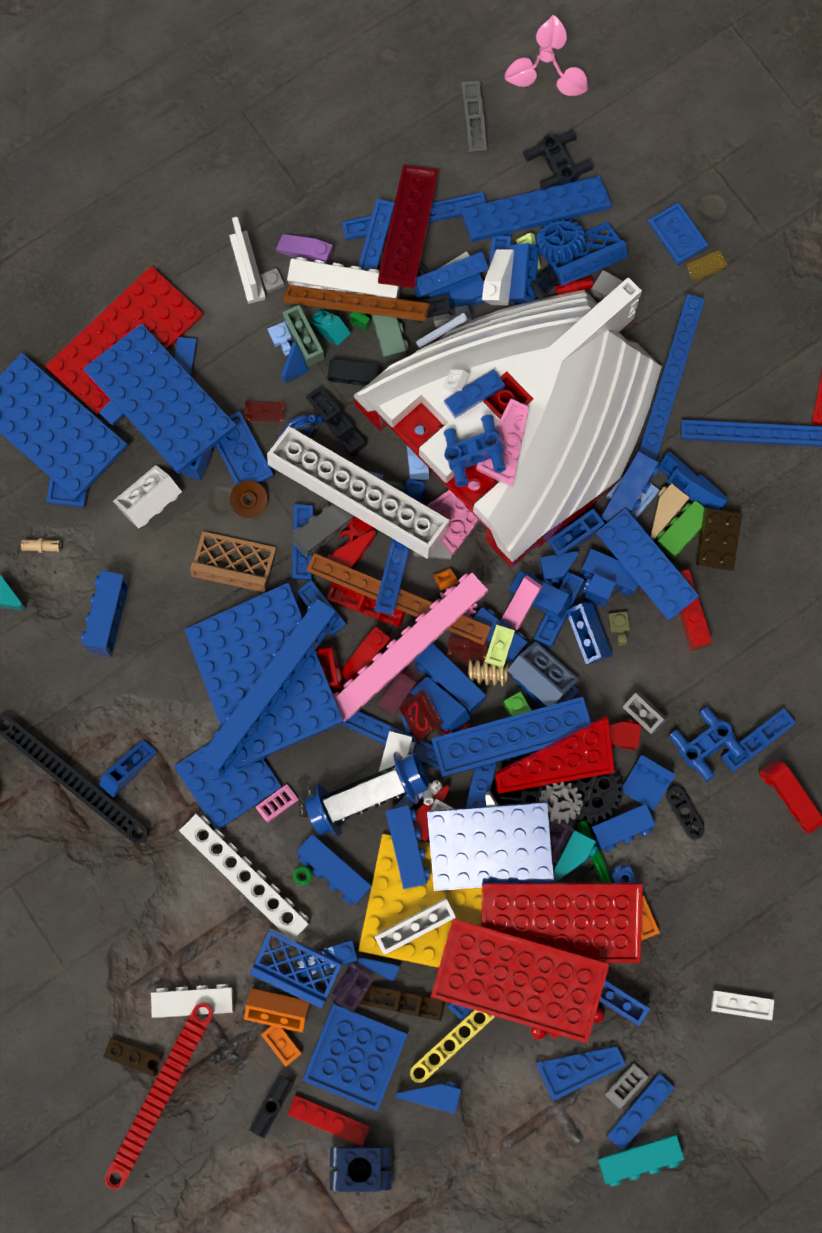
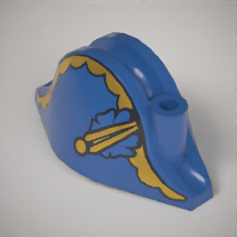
[278,415,323,439]

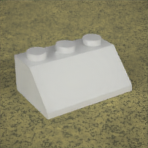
[113,465,182,529]

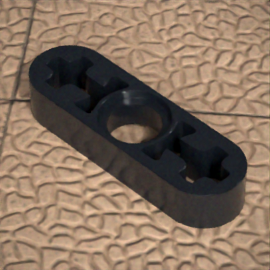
[666,787,705,840]

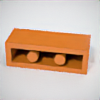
[244,988,310,1033]

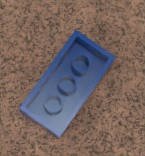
[81,570,129,657]

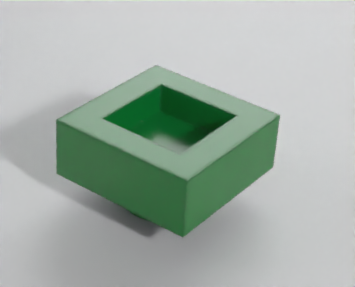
[350,312,370,331]

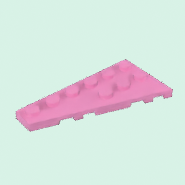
[427,481,480,555]

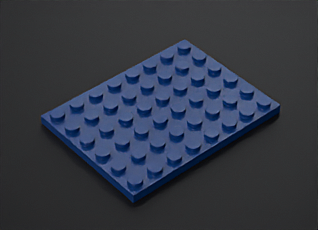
[184,583,344,769]

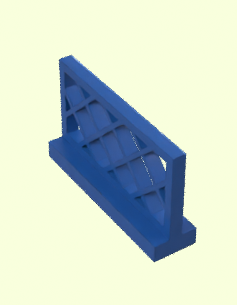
[546,222,628,286]
[250,928,343,1009]

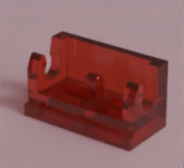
[244,400,284,422]
[447,637,488,665]

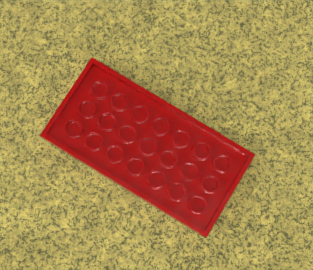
[45,266,203,417]
[481,882,643,963]
[431,918,609,1043]

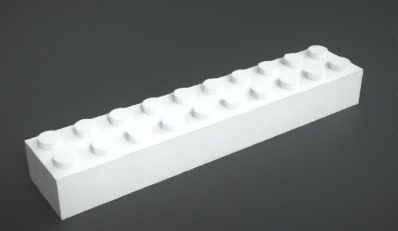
[267,426,449,559]

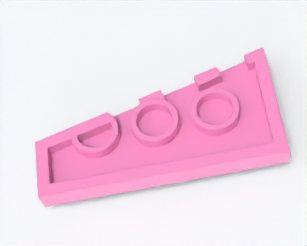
[476,399,529,487]

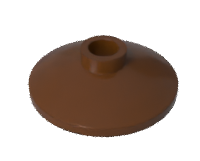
[229,480,267,518]

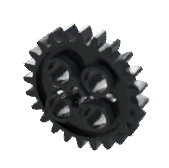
[564,770,623,823]

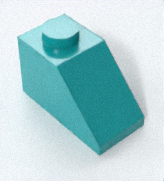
[0,575,26,611]

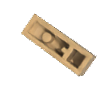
[650,483,689,542]

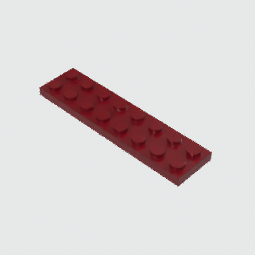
[378,165,439,289]

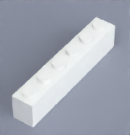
[287,257,400,299]

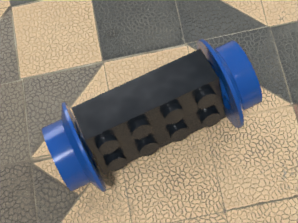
[305,752,430,836]

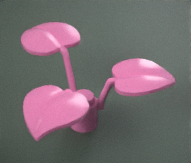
[505,15,588,96]

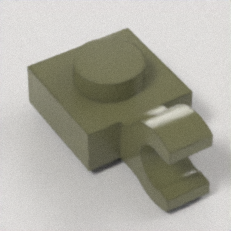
[608,612,630,646]

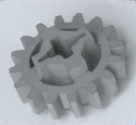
[539,782,583,824]

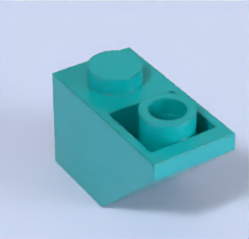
[309,310,351,346]

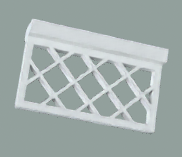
[229,217,266,304]

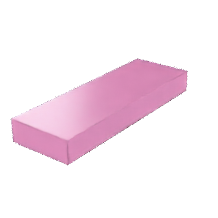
[501,576,543,631]

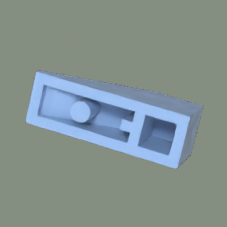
[406,426,429,480]

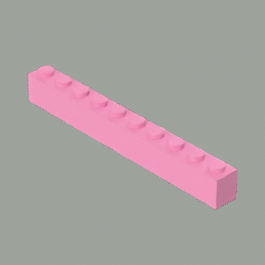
[334,573,488,722]

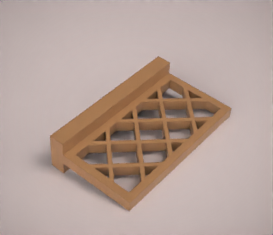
[190,531,276,593]

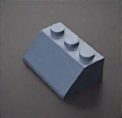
[507,641,579,706]

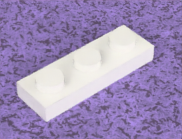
[711,991,774,1020]

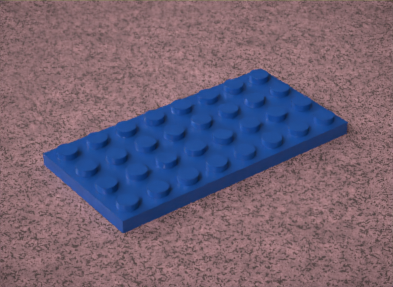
[83,323,237,474]
[0,353,128,501]

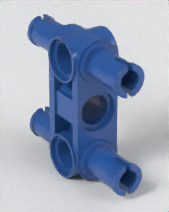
[443,414,507,487]
[669,707,746,782]

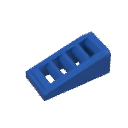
[358,958,401,981]

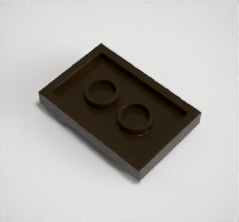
[696,508,742,571]

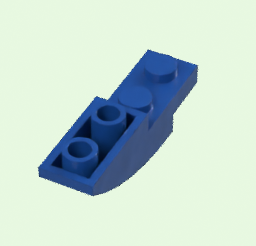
[659,452,729,510]

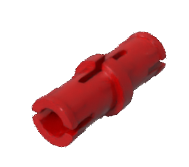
[555,277,593,295]

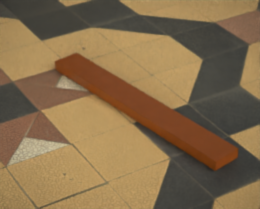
[283,285,430,321]

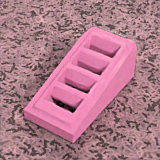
[255,784,299,824]

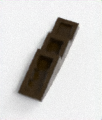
[359,984,445,1021]

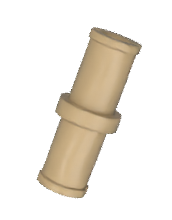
[21,538,62,553]

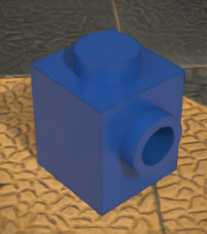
[611,865,638,883]

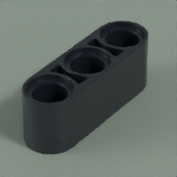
[327,359,383,386]

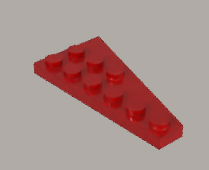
[495,716,614,793]

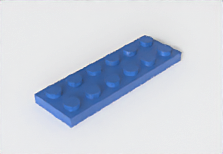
[596,508,699,621]

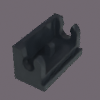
[415,294,455,323]

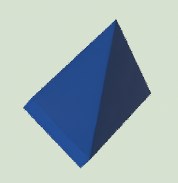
[281,342,309,383]

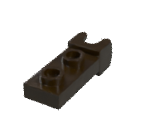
[103,1038,163,1076]

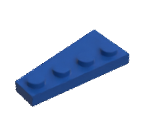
[535,1047,626,1101]

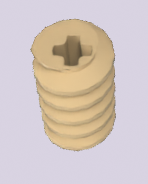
[468,659,508,687]

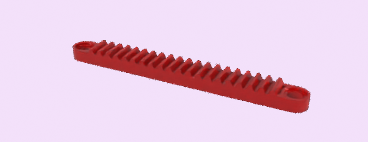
[105,1002,214,1190]

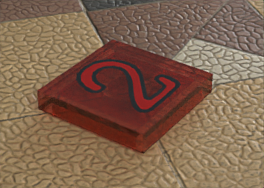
[400,690,443,742]

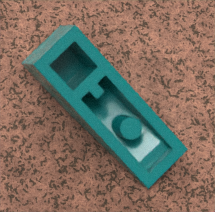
[553,831,598,882]

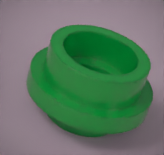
[293,866,313,886]

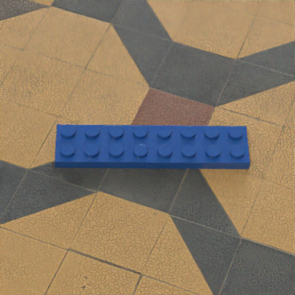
[461,176,612,243]
[431,697,591,778]

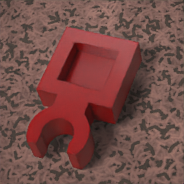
[339,517,374,544]

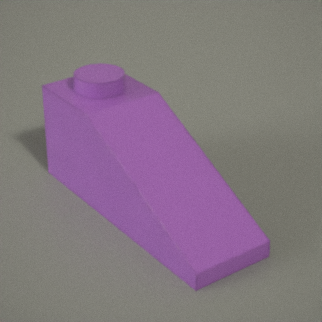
[276,234,334,265]

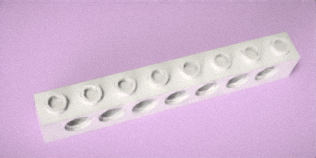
[179,814,309,940]

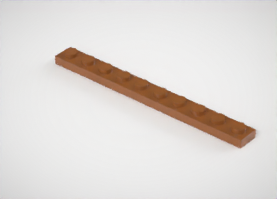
[306,553,491,645]

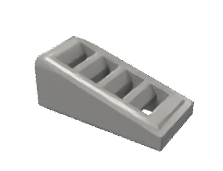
[605,1063,649,1109]

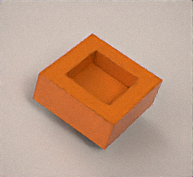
[433,568,458,590]

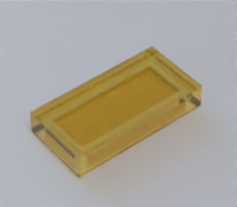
[686,250,728,282]

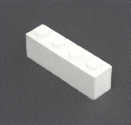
[374,898,456,955]
[151,984,234,1018]

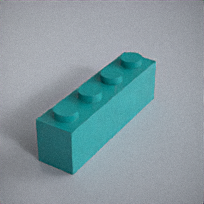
[597,1135,684,1187]

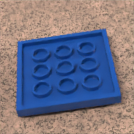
[174,741,282,830]
[302,1004,408,1112]

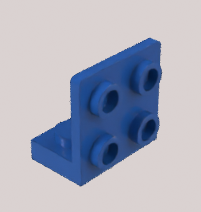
[620,755,676,811]

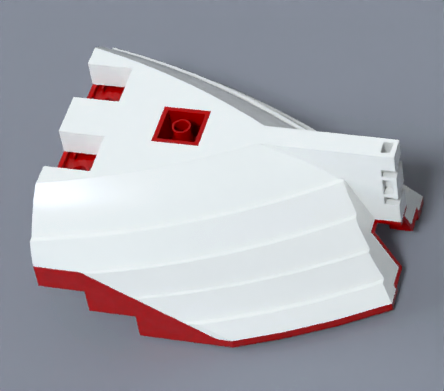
[354,278,662,568]

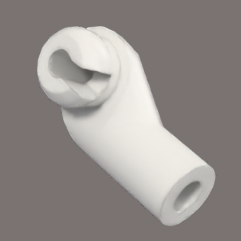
[423,780,442,805]

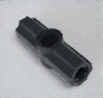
[249,1075,294,1139]

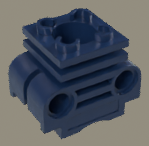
[330,1146,392,1192]

